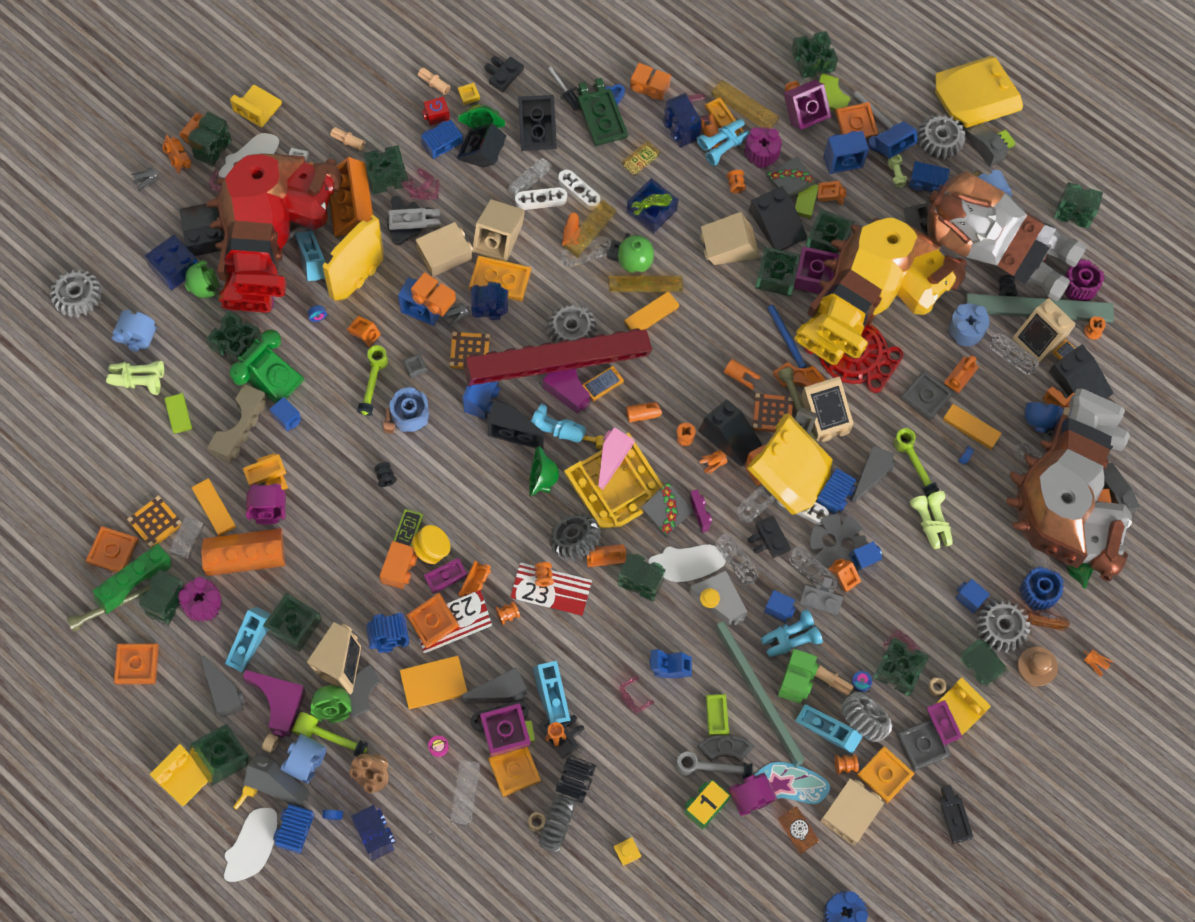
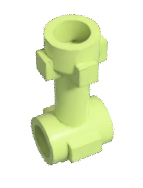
[888,154,907,188]

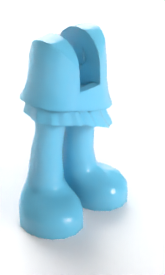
[697,119,750,166]
[531,403,587,443]
[761,609,823,657]

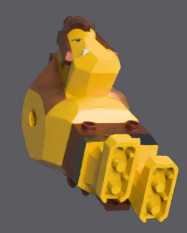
[794,218,967,365]

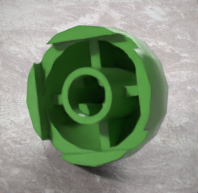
[618,235,654,273]
[185,260,220,299]
[310,684,351,723]

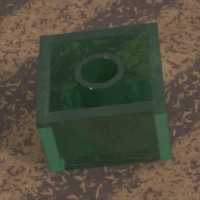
[806,209,855,254]
[755,247,801,296]
[263,593,322,652]
[961,638,1009,686]
[190,724,249,786]

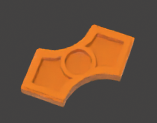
[773,362,826,388]

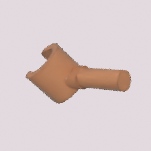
[383,408,395,434]

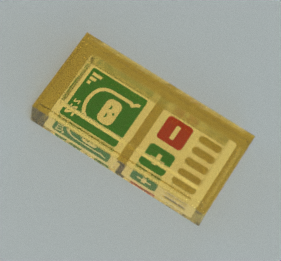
[622,141,660,176]

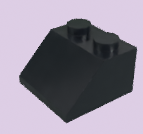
[457,123,507,168]

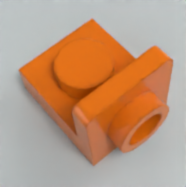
[817,181,847,205]
[347,316,381,347]
[1042,386,1074,410]
[828,559,861,592]

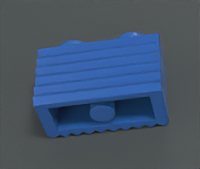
[421,119,463,159]
[875,121,918,159]
[909,161,950,193]
[816,468,857,514]
[273,804,315,854]

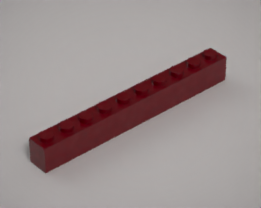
[463,328,652,386]

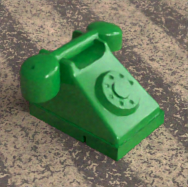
[229,329,304,404]

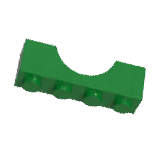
[92,543,171,614]

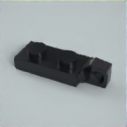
[940,785,974,844]

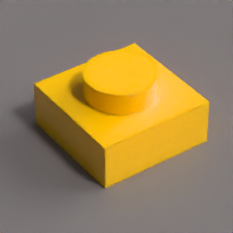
[458,83,480,105]
[613,837,641,866]

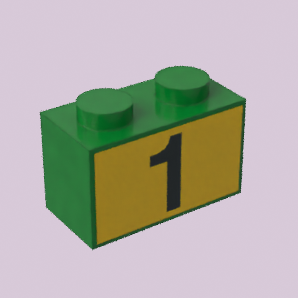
[684,779,731,830]

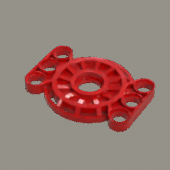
[803,324,904,393]

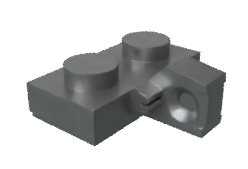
[800,575,843,615]

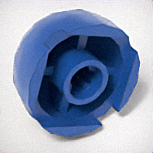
[1025,402,1064,433]

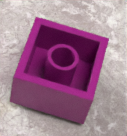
[783,80,831,130]
[793,246,839,294]
[480,703,531,757]

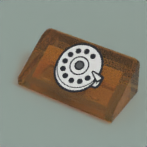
[1026,610,1070,631]
[778,806,819,854]

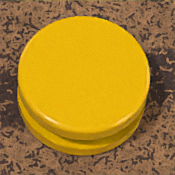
[412,525,451,564]

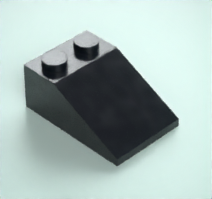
[518,95,557,151]
[749,186,808,253]
[179,203,224,257]
[1048,344,1113,399]
[698,399,763,467]
[487,401,544,449]

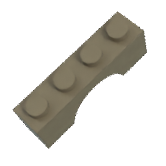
[207,384,267,464]

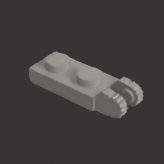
[388,208,441,230]

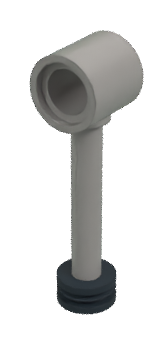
[675,751,754,779]

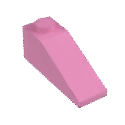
[598,427,635,490]

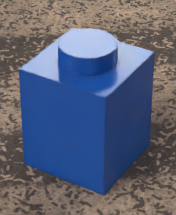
[269,397,301,431]
[849,541,883,571]
[956,579,990,614]
[764,590,796,622]

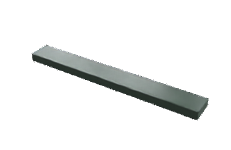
[966,294,1114,322]
[715,621,804,768]

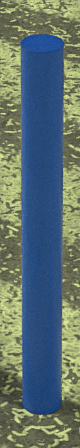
[767,305,807,368]

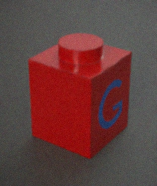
[422,96,450,126]

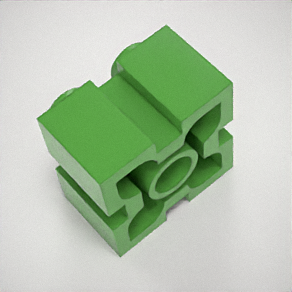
[778,649,819,704]

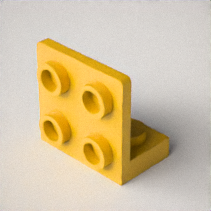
[230,85,282,128]
[935,677,991,735]
[150,744,212,806]

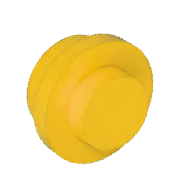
[700,588,720,608]

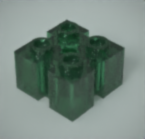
[791,31,838,79]
[188,112,232,167]
[363,145,408,194]
[1054,182,1103,228]
[206,310,261,363]
[618,553,666,602]
[139,570,183,626]
[873,638,930,697]

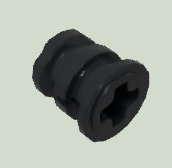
[998,275,1018,297]
[374,462,397,487]

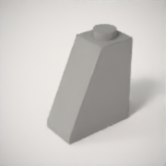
[689,571,747,625]

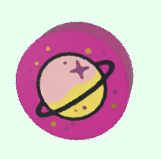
[428,735,449,757]

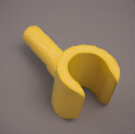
[582,435,605,449]
[233,785,258,810]

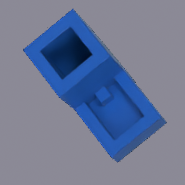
[649,649,692,678]

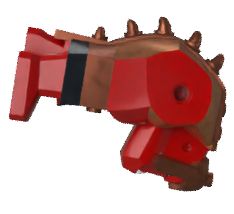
[206,153,341,313]

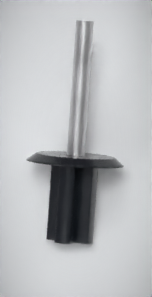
[548,67,580,111]

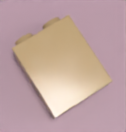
[415,222,473,277]
[820,778,884,846]

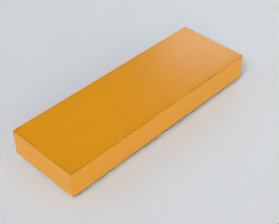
[705,97,746,147]
[624,291,679,330]
[943,404,1002,450]
[191,478,236,536]

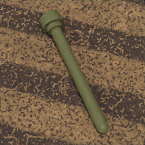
[778,367,819,445]
[67,581,160,632]

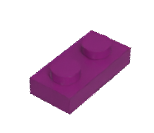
[689,489,712,533]
[423,558,468,594]
[926,700,962,746]

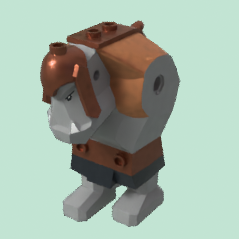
[927,171,1087,301]
[1006,389,1132,581]

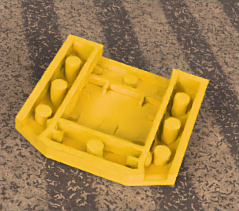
[935,56,1023,128]
[322,215,384,301]
[747,413,832,515]
[564,432,663,529]

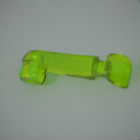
[631,193,672,215]

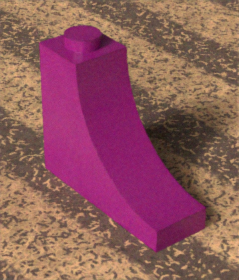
[543,368,590,414]
[243,670,306,738]

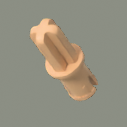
[418,68,450,95]
[330,127,366,151]
[814,665,853,696]

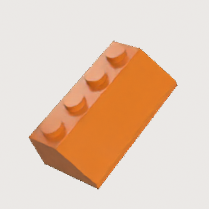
[329,157,373,237]
[201,528,286,576]

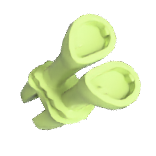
[106,361,164,395]
[910,491,953,549]

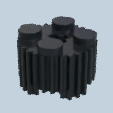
[556,756,597,804]

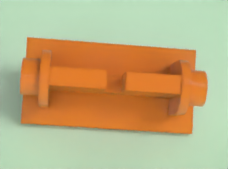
[162,135,192,174]
[944,355,980,394]
[586,544,627,567]
[458,560,491,597]

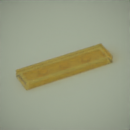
[712,80,779,129]
[563,200,617,258]
[609,276,683,292]

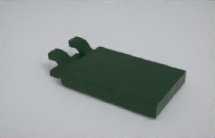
[577,78,628,147]

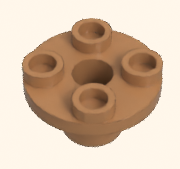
[1017,647,1058,687]
[349,754,389,794]

